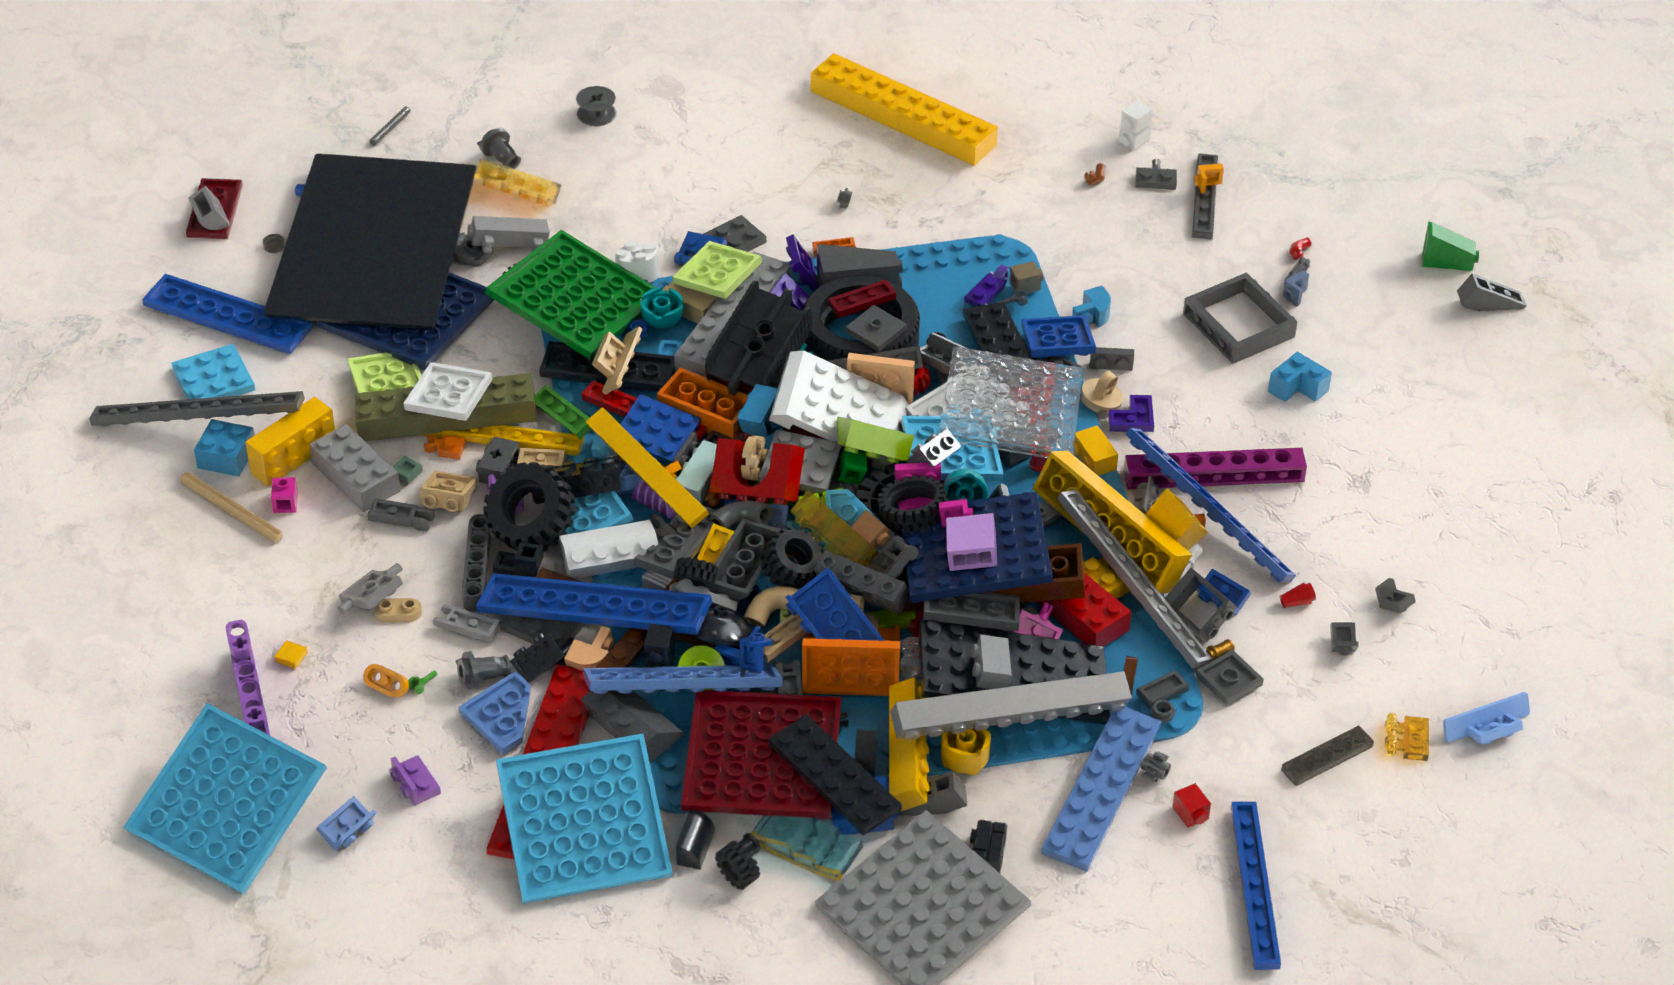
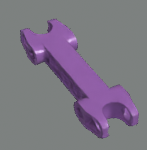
[226,619,270,735]

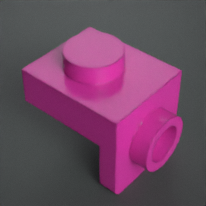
[939,499,973,527]

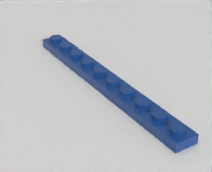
[1125,428,1296,582]

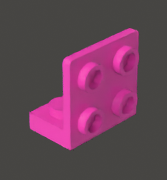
[894,462,941,510]

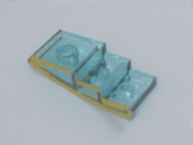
[751,815,863,881]

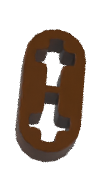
[1123,656,1138,696]

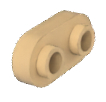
[374,598,422,622]

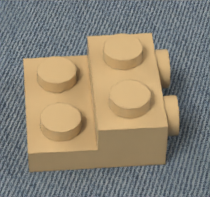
[420,470,478,513]

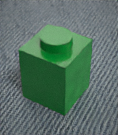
[838,447,867,485]

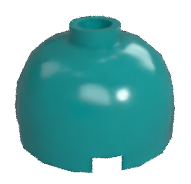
[641,287,683,329]
[943,469,988,502]

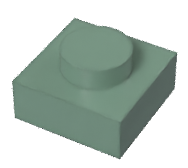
[393,456,423,484]

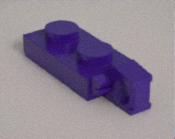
[964,264,1009,306]

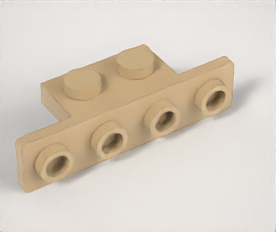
[592,326,642,395]

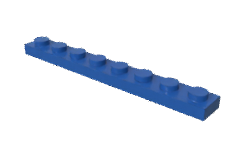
[1231,801,1281,970]

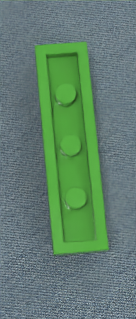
[535,385,591,439]

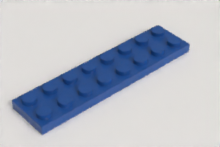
[142,274,313,354]

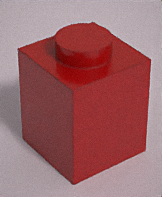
[1172,783,1211,828]

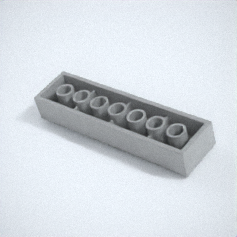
[674,251,791,377]

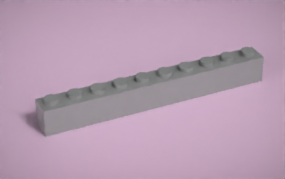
[890,671,1132,740]

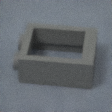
[1164,568,1237,642]

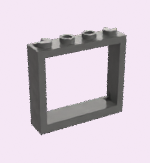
[1183,272,1297,364]

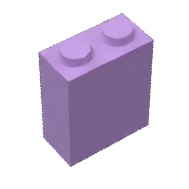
[946,513,997,571]

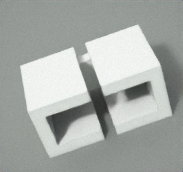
[1119,100,1153,151]

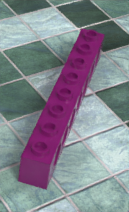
[1124,447,1307,490]

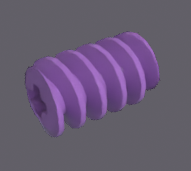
[632,480,676,519]

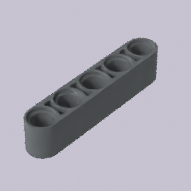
[462,514,491,612]

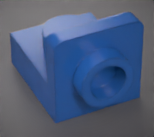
[739,633,773,672]

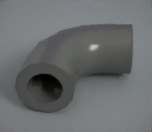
[708,500,772,529]

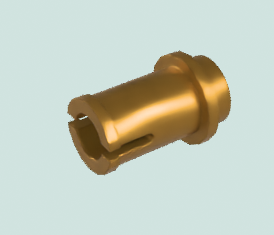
[1206,639,1235,662]

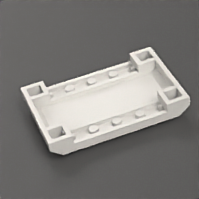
[769,351,909,472]

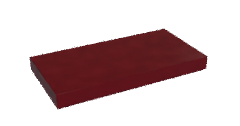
[186,178,243,239]

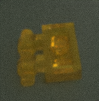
[1385,713,1429,761]

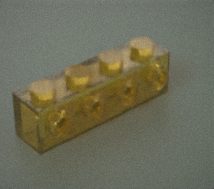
[474,159,561,206]
[791,490,879,567]

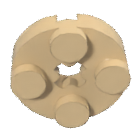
[741,435,768,481]

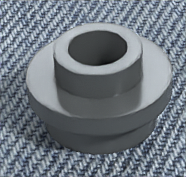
[837,187,853,208]
[1151,700,1175,723]

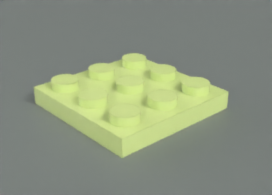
[673,241,762,299]
[347,352,422,393]

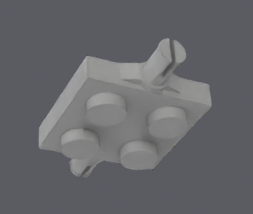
[338,563,403,615]

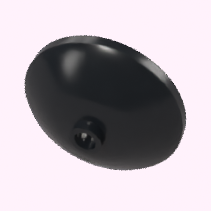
[690,606,752,645]

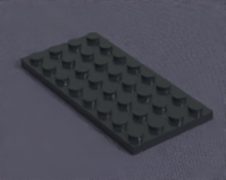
[919,618,1111,725]

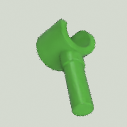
[408,670,437,694]

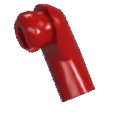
[1289,237,1312,260]

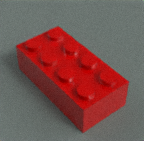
[1036,572,1131,647]

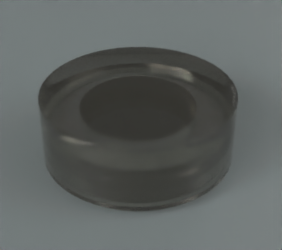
[263,234,285,253]

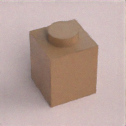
[851,510,893,550]

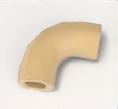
[743,585,799,628]

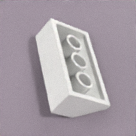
[559,520,658,579]

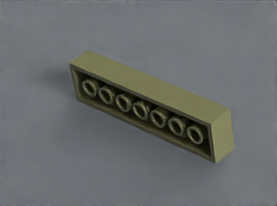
[355,373,537,441]

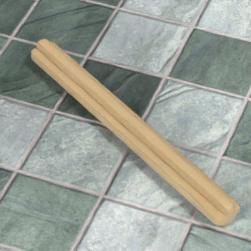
[180,472,283,543]

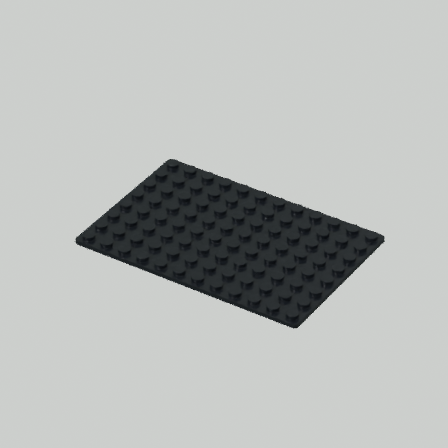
[264,153,477,330]

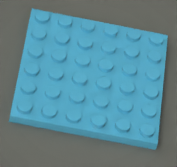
[123,703,327,895]
[496,734,673,904]

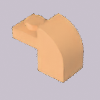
[564,626,614,671]

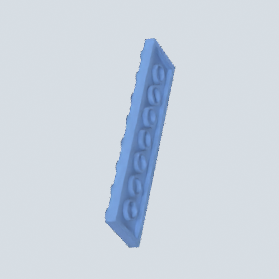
[583,665,783,694]
[1041,707,1162,872]

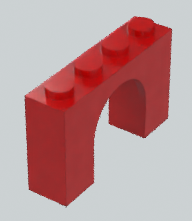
[710,438,805,506]

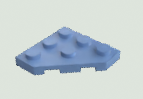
[458,671,531,755]

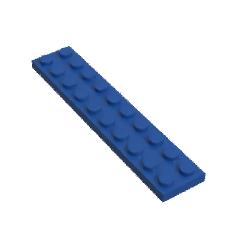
[476,573,712,635]

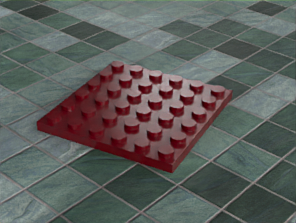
[681,690,841,819]

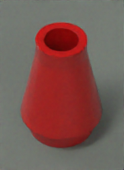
[1279,582,1316,608]

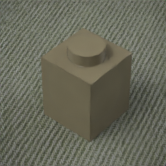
[1009,261,1044,294]

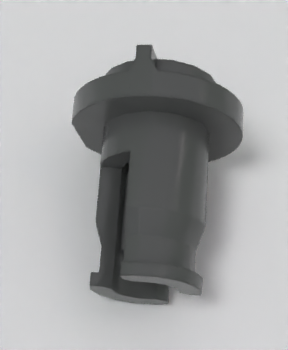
[477,128,521,171]
[455,651,511,690]

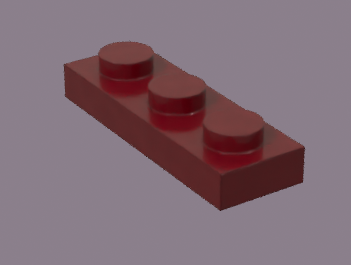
[828,280,896,318]

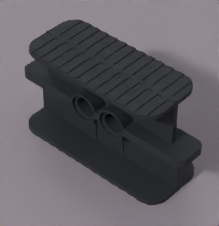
[705,280,813,396]

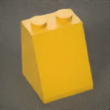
[1145,488,1209,550]

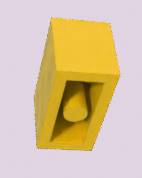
[1071,425,1118,476]

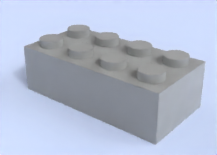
[309,424,400,512]

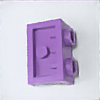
[389,755,441,806]

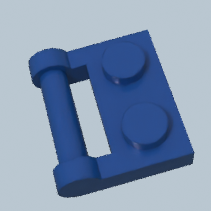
[674,231,727,265]

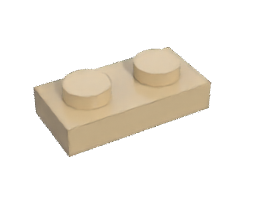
[517,448,565,467]

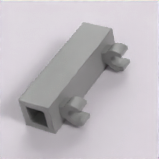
[467,216,550,253]

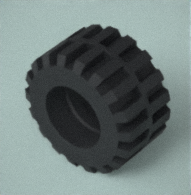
[760,527,823,589]

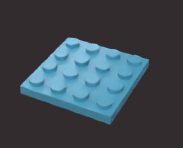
[901,416,1004,481]

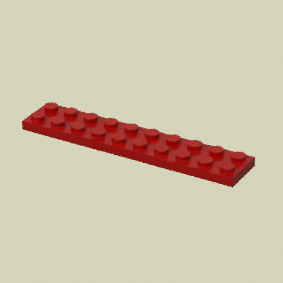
[486,664,590,859]

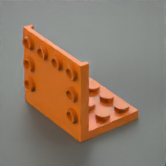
[802,625,900,696]

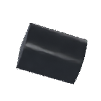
[676,809,715,870]

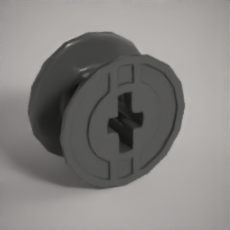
[576,86,617,126]

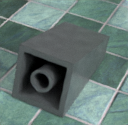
[817,244,903,288]

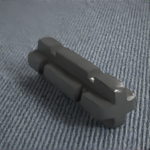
[1284,257,1310,284]

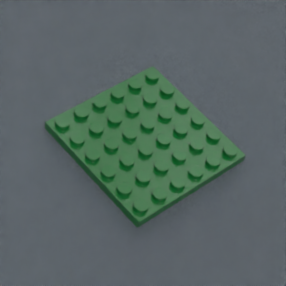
[485,230,655,359]

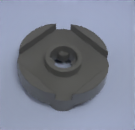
[453,232,494,267]

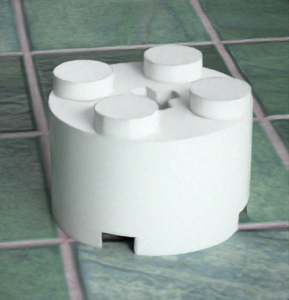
[615,241,659,283]

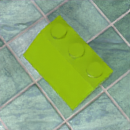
[837,416,914,464]

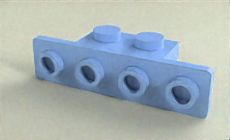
[1443,692,1530,744]

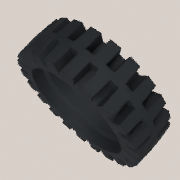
[878,475,947,532]

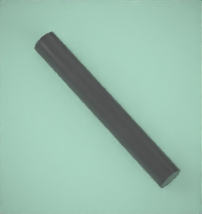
[369,106,411,146]

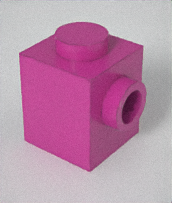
[271,477,298,513]

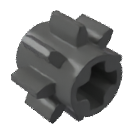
[1141,751,1171,782]

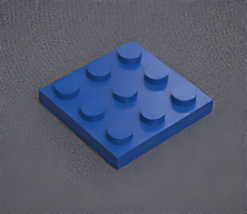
[1021,315,1096,359]
[620,394,701,465]

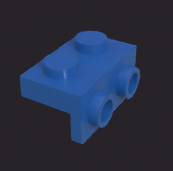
[1196,569,1251,616]

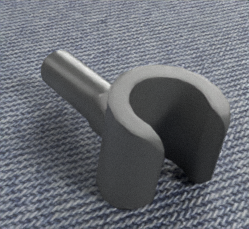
[997,289,1028,306]

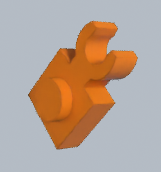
[424,435,466,460]

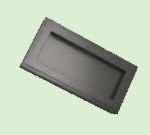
[1136,670,1189,710]

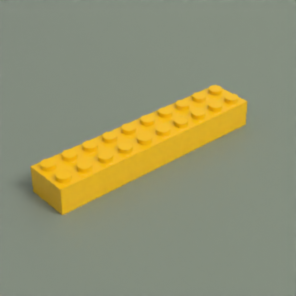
[811,53,998,166]

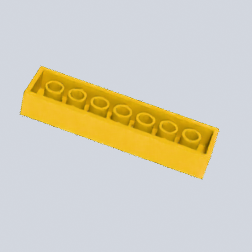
[1032,451,1193,594]

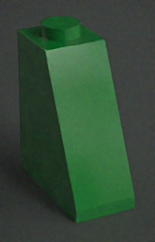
[1422,222,1479,271]

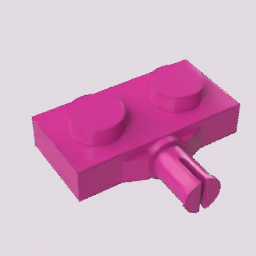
[1010,602,1063,639]

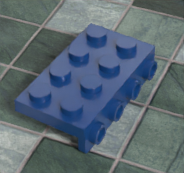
[785,567,885,641]

